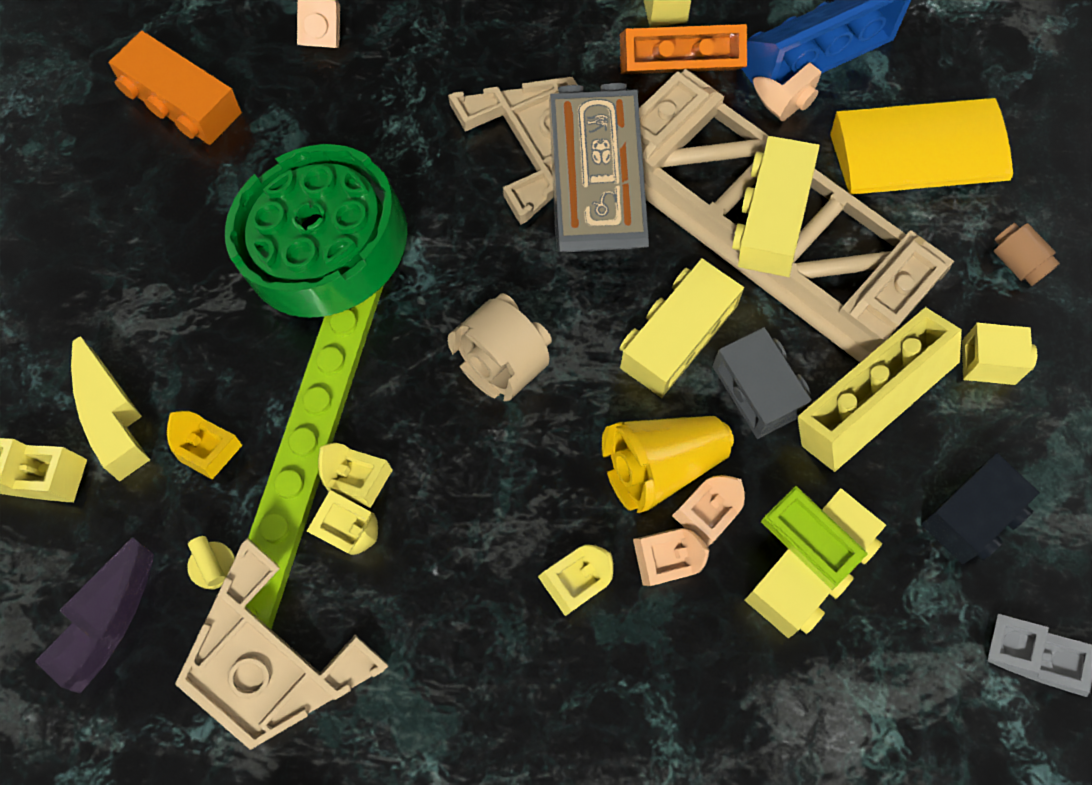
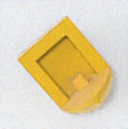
[167,411,242,479]

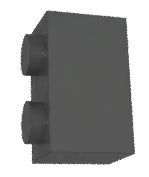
[712,327,812,439]

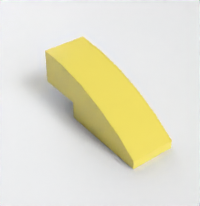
[71,336,150,481]
[0,438,87,503]

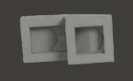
[988,614,1092,697]

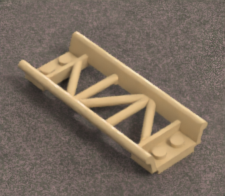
[639,69,954,362]

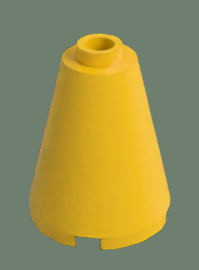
[602,416,734,513]

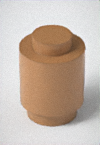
[993,223,1060,286]

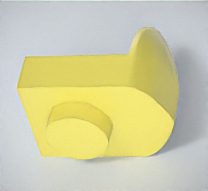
[318,443,393,508]
[307,490,378,555]
[538,544,614,616]

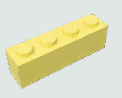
[798,307,962,472]

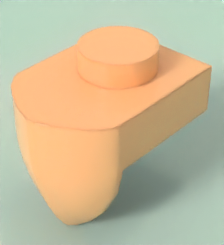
[297,0,340,48]
[753,62,822,121]
[672,475,745,546]
[633,528,710,586]

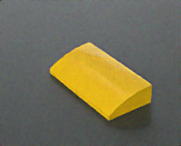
[830,98,1013,194]

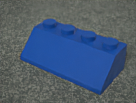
[741,0,911,86]

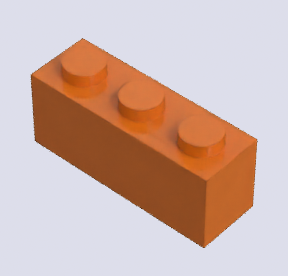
[620,24,747,74]
[108,30,242,145]

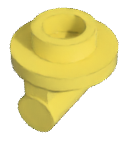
[187,536,235,589]

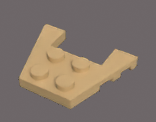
[449,77,578,225]
[175,538,388,750]

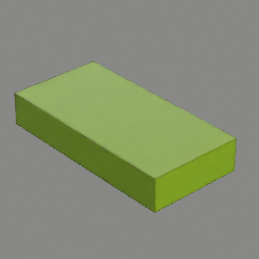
[761,486,868,590]

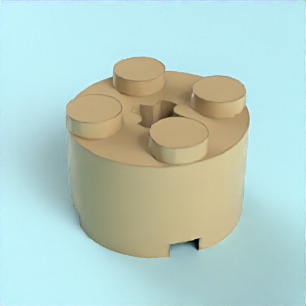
[448,293,551,401]

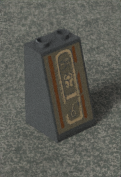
[549,83,649,253]

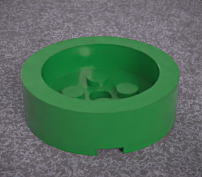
[225,144,407,318]

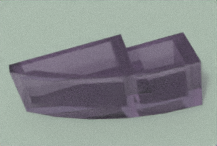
[35,537,154,693]

